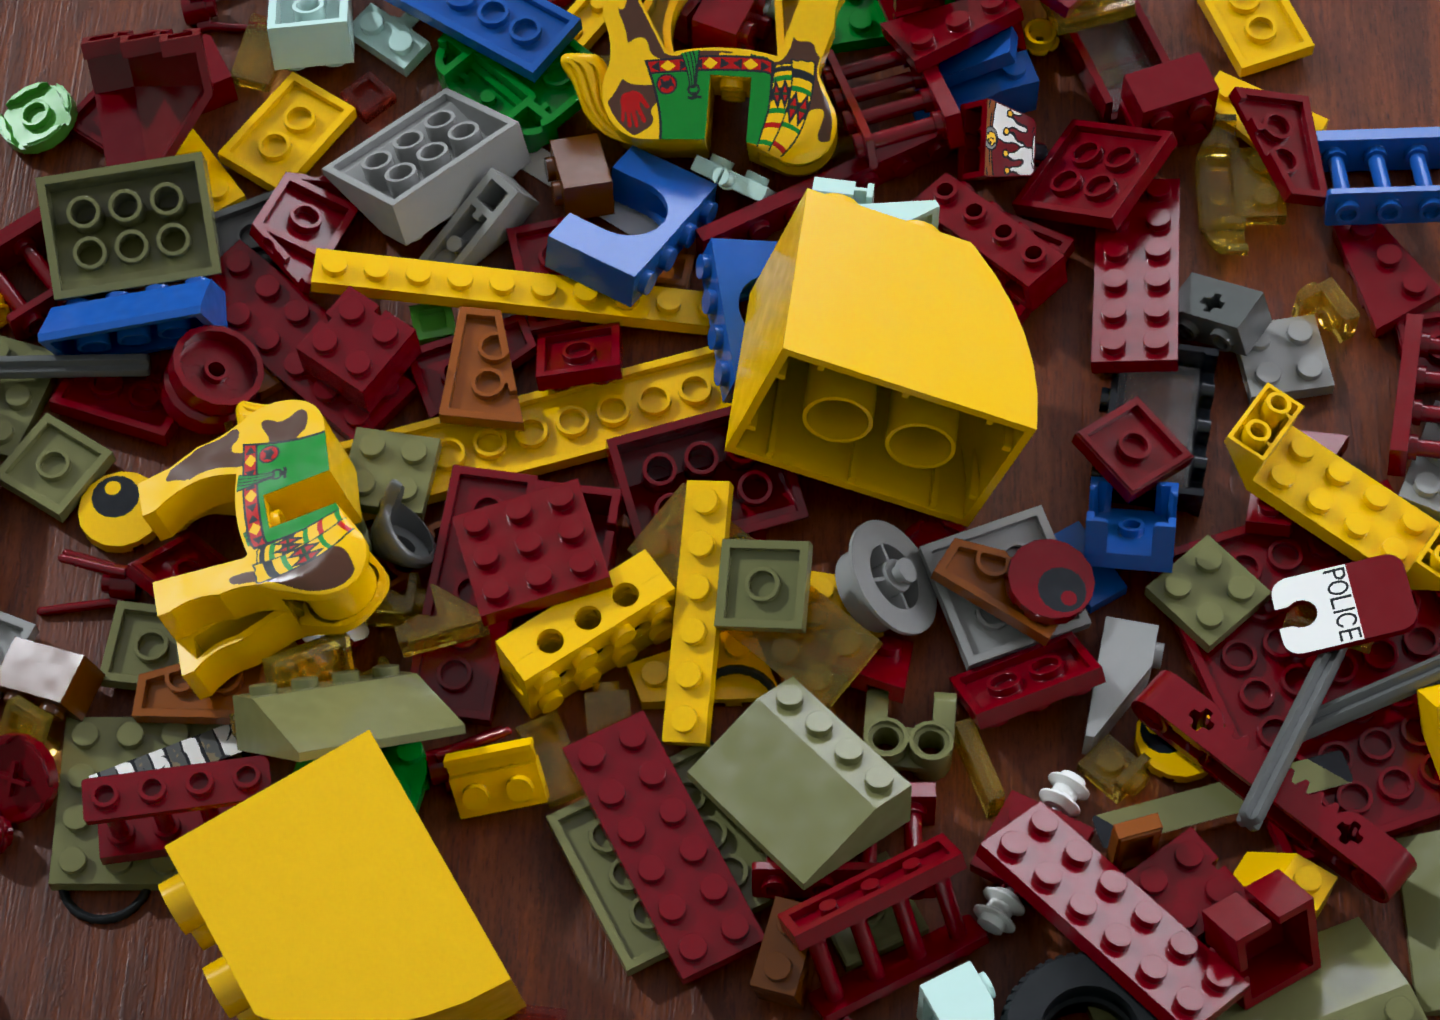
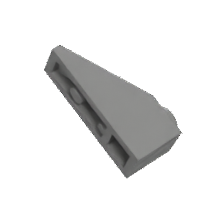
[419,167,539,266]
[1082,616,1165,756]

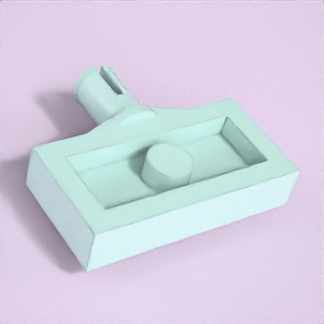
[353,3,432,77]
[690,153,777,201]

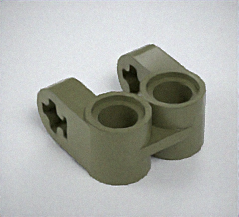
[863,686,957,781]

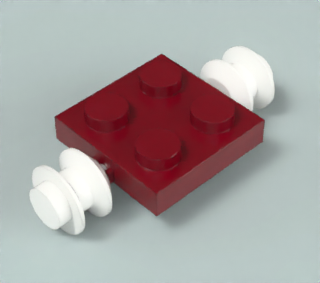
[970,770,1094,935]

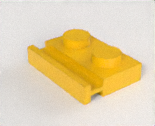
[443,737,550,819]

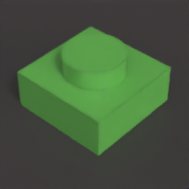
[409,304,456,346]

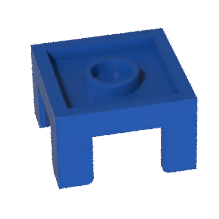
[1084,476,1179,573]

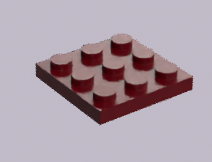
[1012,119,1178,230]
[452,478,613,627]

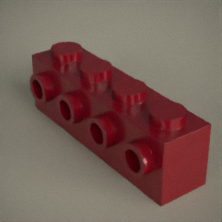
[912,172,1067,312]

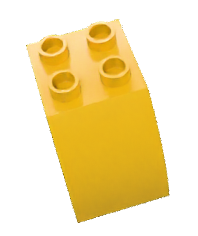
[724,188,1038,527]
[158,730,527,1020]

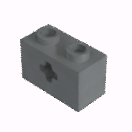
[1179,272,1272,356]

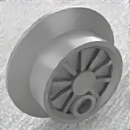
[835,520,937,636]

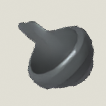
[370,479,436,569]

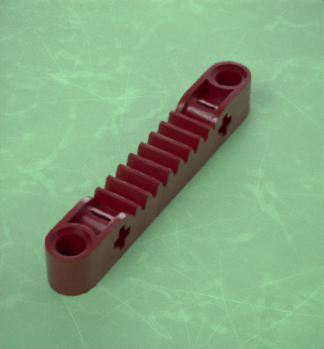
[1131,670,1417,903]

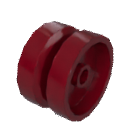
[158,325,265,435]

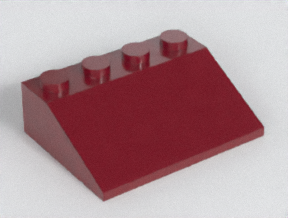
[605,406,809,560]

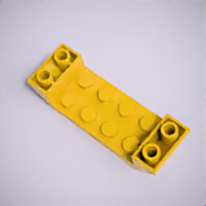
[1224,382,1440,591]

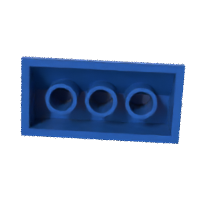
[38,277,228,355]

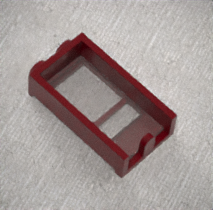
[1047,0,1170,124]

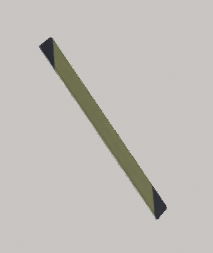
[1092,750,1353,848]

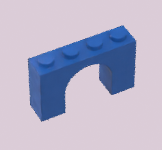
[545,145,718,307]
[696,238,778,403]

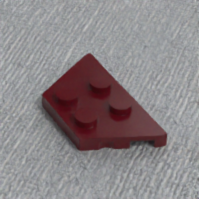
[249,172,361,295]

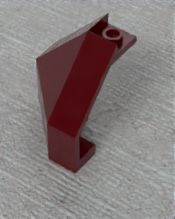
[80,28,214,166]

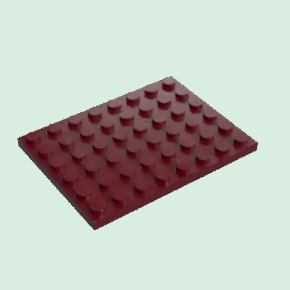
[1148,479,1440,863]

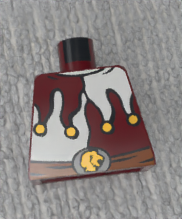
[957,98,1048,182]

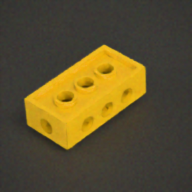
[495,549,676,719]

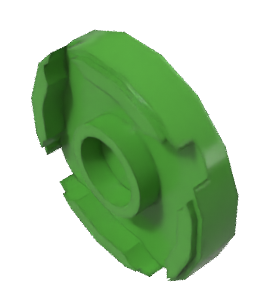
[0,82,78,154]

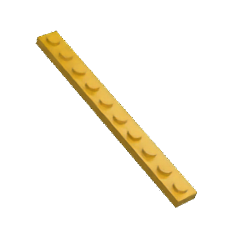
[311,248,710,336]

